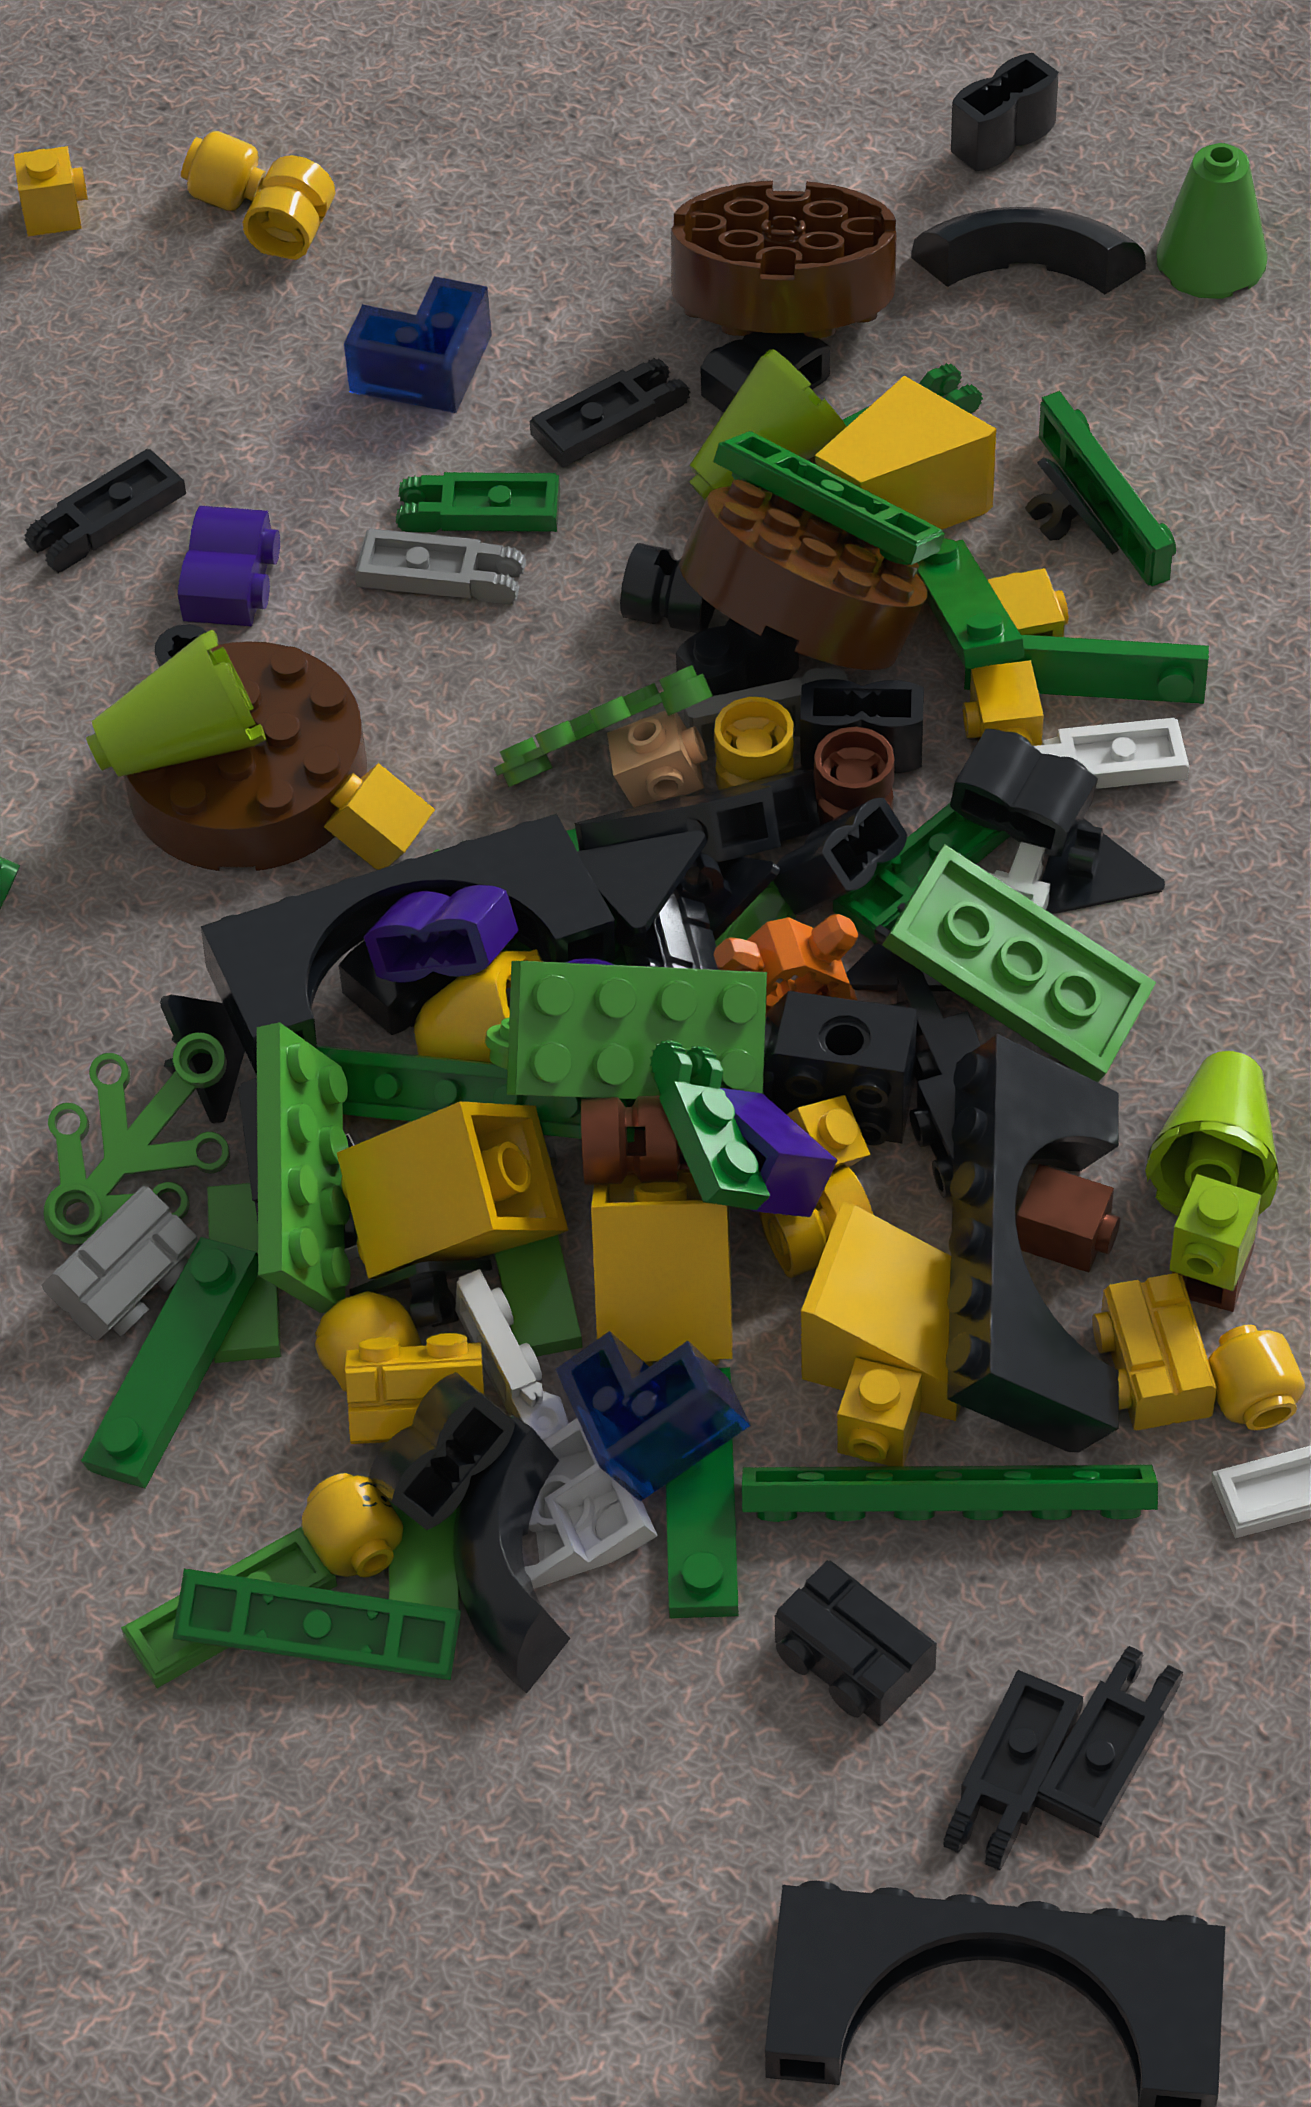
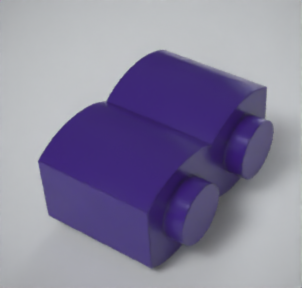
[177,506,280,627]
[364,885,519,982]

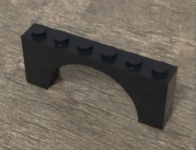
[201,813,615,1076]
[946,1034,1119,1453]
[765,1881,1226,2107]

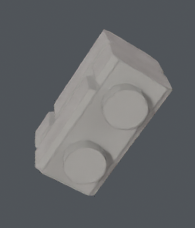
[41,1185,198,1341]

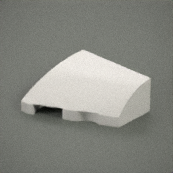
[524,1412,658,1589]

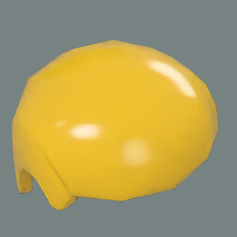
[315,1291,422,1392]

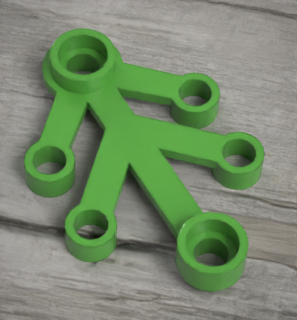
[494,665,713,787]
[44,1033,231,1245]

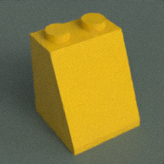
[815,376,996,530]
[337,1101,568,1279]
[591,1169,733,1371]
[801,1202,961,1421]

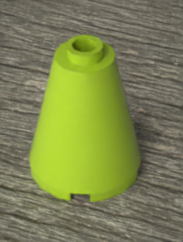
[689,349,847,501]
[86,630,266,777]
[1145,1051,1279,1217]

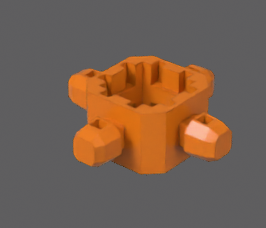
[713,914,858,1013]

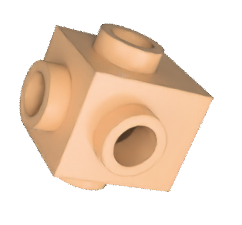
[607,710,708,807]

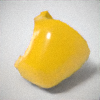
[414,949,543,1062]

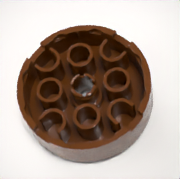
[671,181,897,338]
[678,480,927,670]
[124,641,367,871]

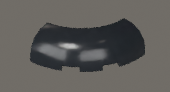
[911,207,1146,295]
[453,1412,571,1693]

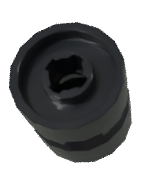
[620,543,716,633]

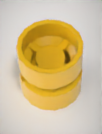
[242,155,336,260]
[714,697,794,790]
[759,1165,874,1278]

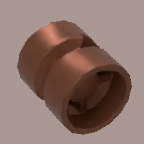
[814,727,895,825]
[581,1096,678,1185]

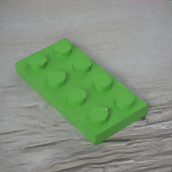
[882,844,1156,1082]
[507,961,767,1099]
[257,1022,351,1313]

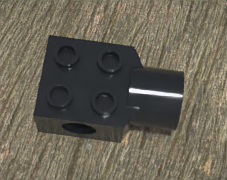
[763,991,917,1145]

